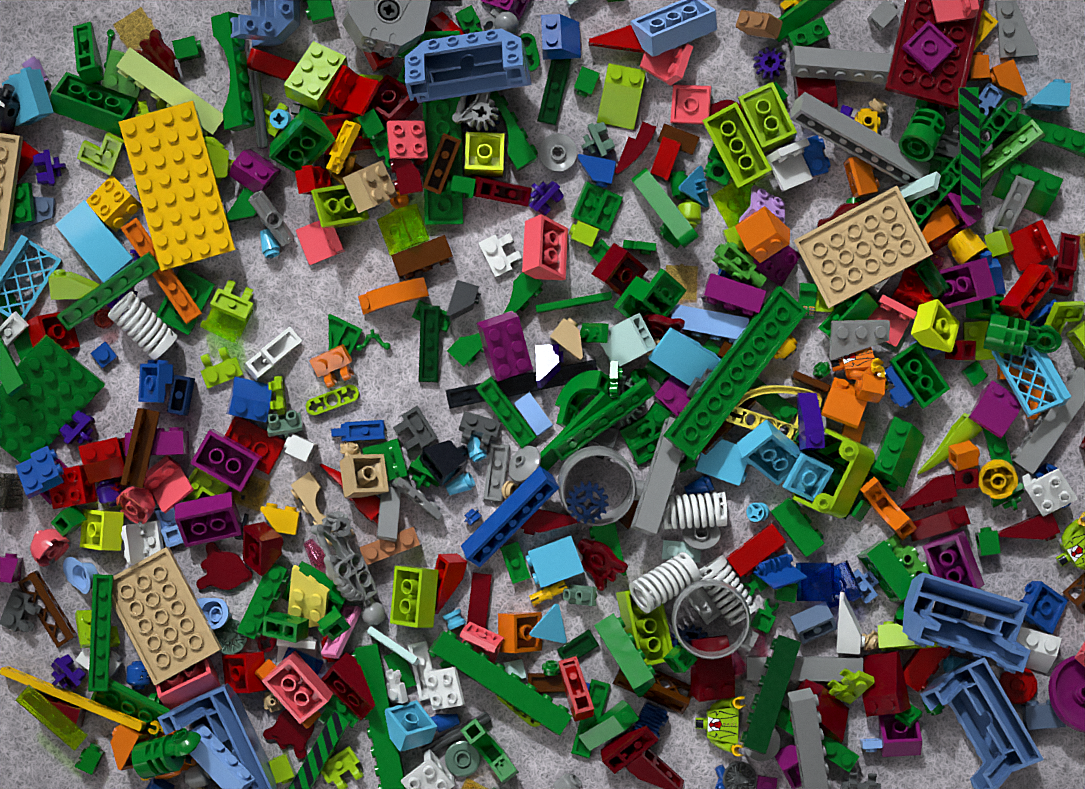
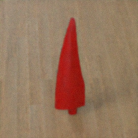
[319,464,380,524]

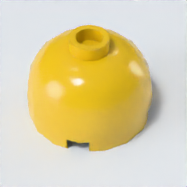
[979,459,1018,499]

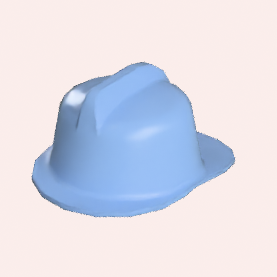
[63,557,99,594]
[197,598,232,629]

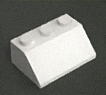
[1016,626,1062,673]

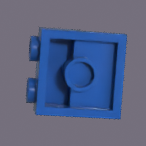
[780,135,831,177]
[138,360,174,403]
[885,364,915,408]
[15,446,64,499]
[1020,581,1068,634]

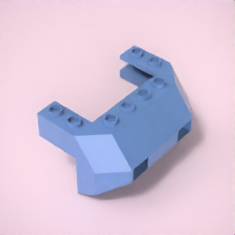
[230,0,300,47]
[405,28,532,103]
[902,572,1031,674]
[920,657,1044,789]
[157,683,277,789]

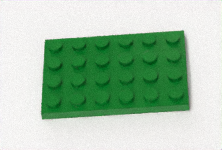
[0,334,105,463]

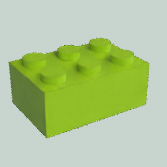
[284,41,348,112]
[390,566,438,628]

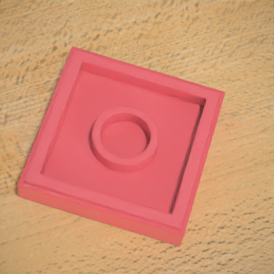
[670,84,712,125]

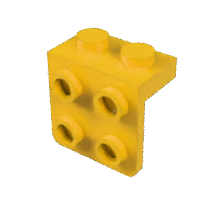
[86,176,142,232]

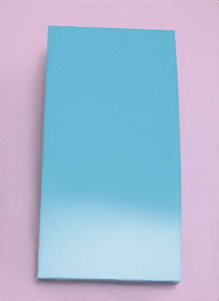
[55,200,134,282]
[648,327,721,386]

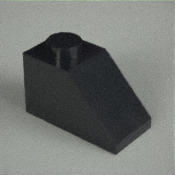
[446,280,481,322]

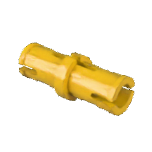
[529,580,568,606]

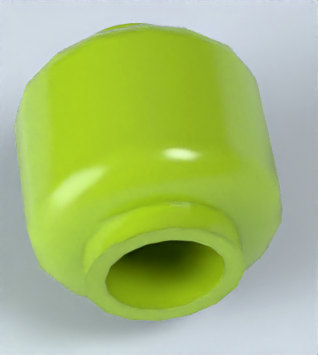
[677,199,702,229]

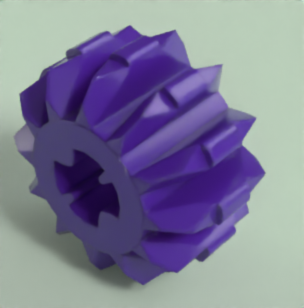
[753,47,786,80]

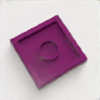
[902,20,957,74]

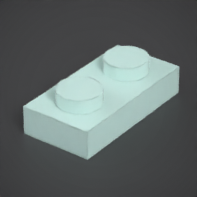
[662,540,701,563]

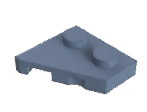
[13,196,55,232]

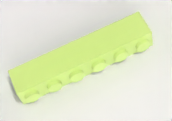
[116,47,223,135]

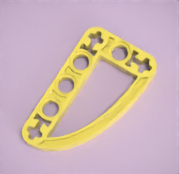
[725,385,822,445]

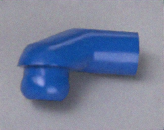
[715,764,725,789]

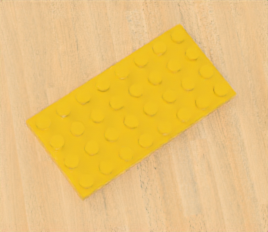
[119,100,236,271]

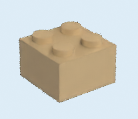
[343,160,398,213]

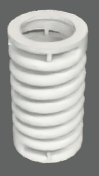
[108,291,177,360]
[662,492,727,530]
[629,552,700,613]
[699,555,758,626]

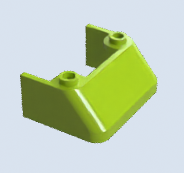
[792,427,875,518]

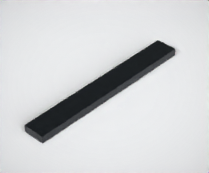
[445,359,598,409]

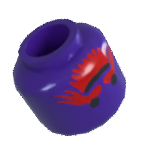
[96,478,123,508]

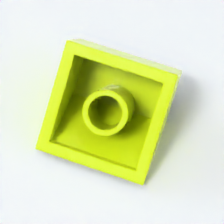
[464,132,504,177]
[911,299,960,352]
[80,509,124,551]

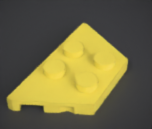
[288,565,330,627]

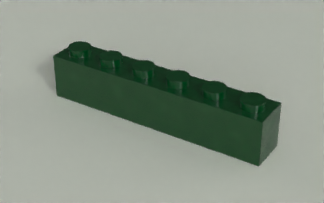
[740,635,801,755]

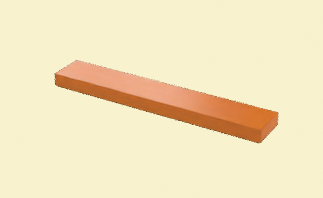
[121,217,202,324]

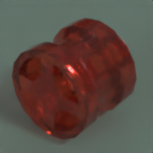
[93,309,114,329]

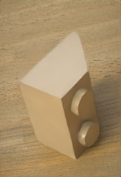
[550,318,583,361]
[339,454,389,498]

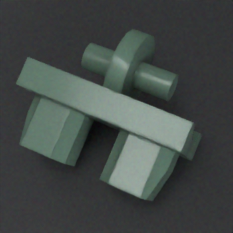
[581,122,615,158]
[267,410,303,438]
[563,584,598,606]

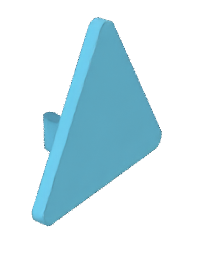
[529,603,567,643]

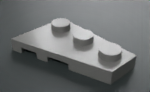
[995,0,1039,59]
[829,320,890,360]
[391,477,443,520]

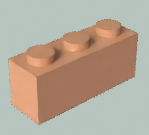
[359,526,421,565]

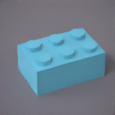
[737,420,803,486]

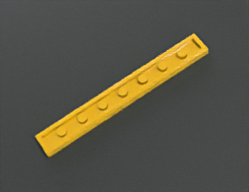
[0,666,147,731]

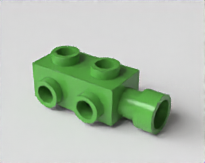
[712,242,767,288]
[885,534,930,577]

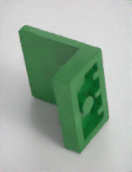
[362,438,409,481]

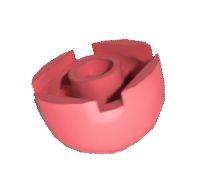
[116,486,156,524]
[30,528,70,567]

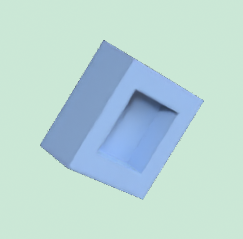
[860,738,882,752]

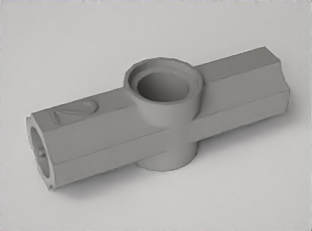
[248,190,295,246]

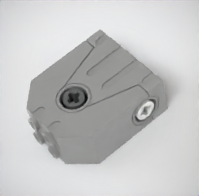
[342,0,431,58]

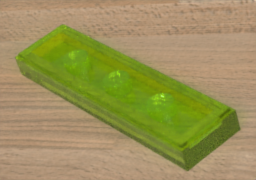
[15,685,88,751]

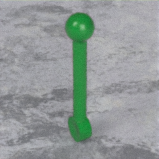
[104,29,114,69]

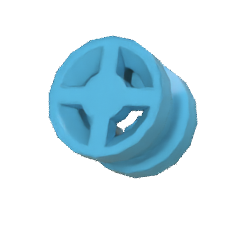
[270,109,292,129]
[746,503,770,522]
[443,608,466,630]

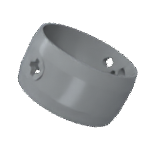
[557,446,645,526]
[672,579,759,659]

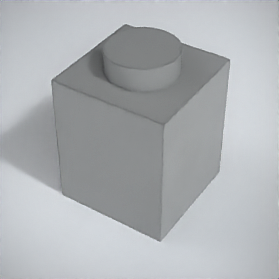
[867,0,899,32]

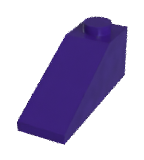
[797,393,825,451]

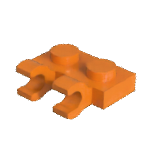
[309,344,354,388]

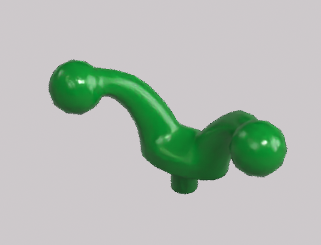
[356,329,391,352]

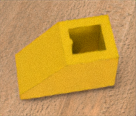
[260,503,301,535]

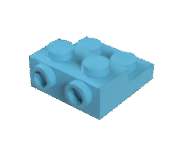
[782,453,834,502]

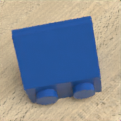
[541,14,581,60]
[226,377,272,422]

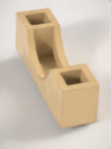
[291,471,355,546]

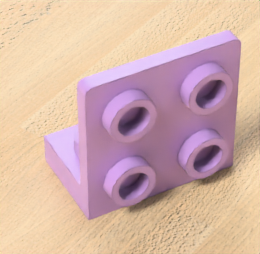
[739,185,785,223]

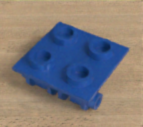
[754,553,807,589]

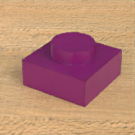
[756,775,778,789]

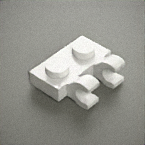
[479,233,522,277]

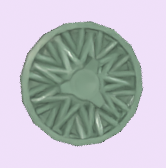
[213,619,247,654]
[445,740,481,777]

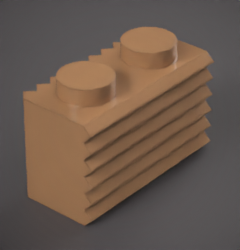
[735,10,783,39]

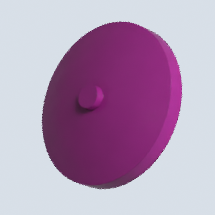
[1048,655,1085,733]

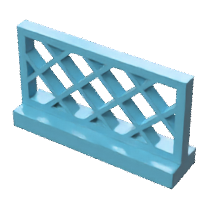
[0,234,62,319]
[991,345,1071,417]

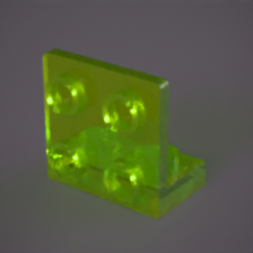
[199,308,253,344]

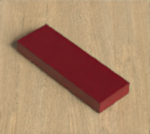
[467,572,492,629]

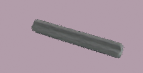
[249,72,268,149]
[421,712,491,755]

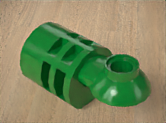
[898,99,946,162]
[983,313,1062,357]
[132,728,201,779]

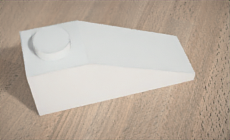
[837,592,865,654]

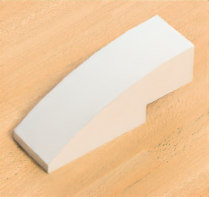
[244,327,302,381]

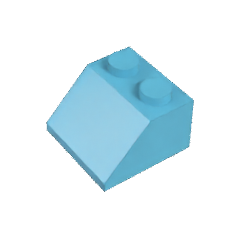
[1023,79,1071,112]
[385,700,437,752]

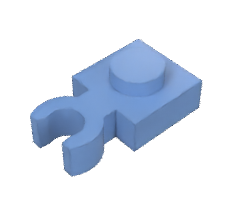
[979,82,1005,116]

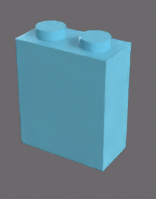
[2,67,54,127]
[695,439,750,486]
[526,535,584,588]

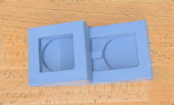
[514,392,553,436]
[155,506,184,547]

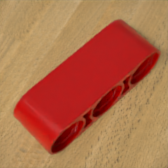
[247,48,298,81]

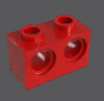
[295,165,332,195]

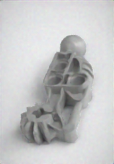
[452,11,518,131]
[311,511,385,626]

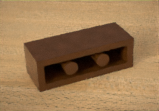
[422,133,462,195]
[391,235,454,280]

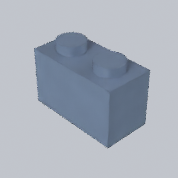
[790,601,838,644]
[1022,699,1066,730]

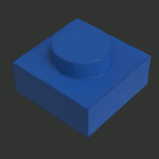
[90,341,118,368]

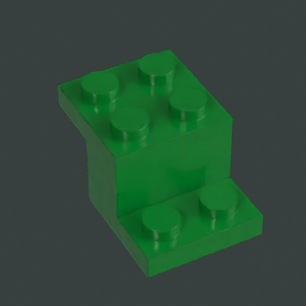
[613,268,687,319]

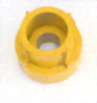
[947,228,988,265]

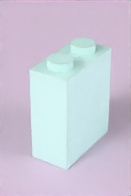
[600,313,656,367]

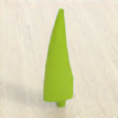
[917,413,983,475]

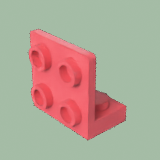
[931,0,980,23]
[640,43,693,86]
[386,121,428,165]
[296,220,345,265]
[867,295,917,347]
[144,455,194,513]
[460,622,504,664]

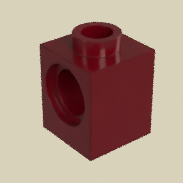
[945,340,976,360]
[951,468,979,489]

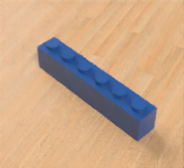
[461,466,559,567]

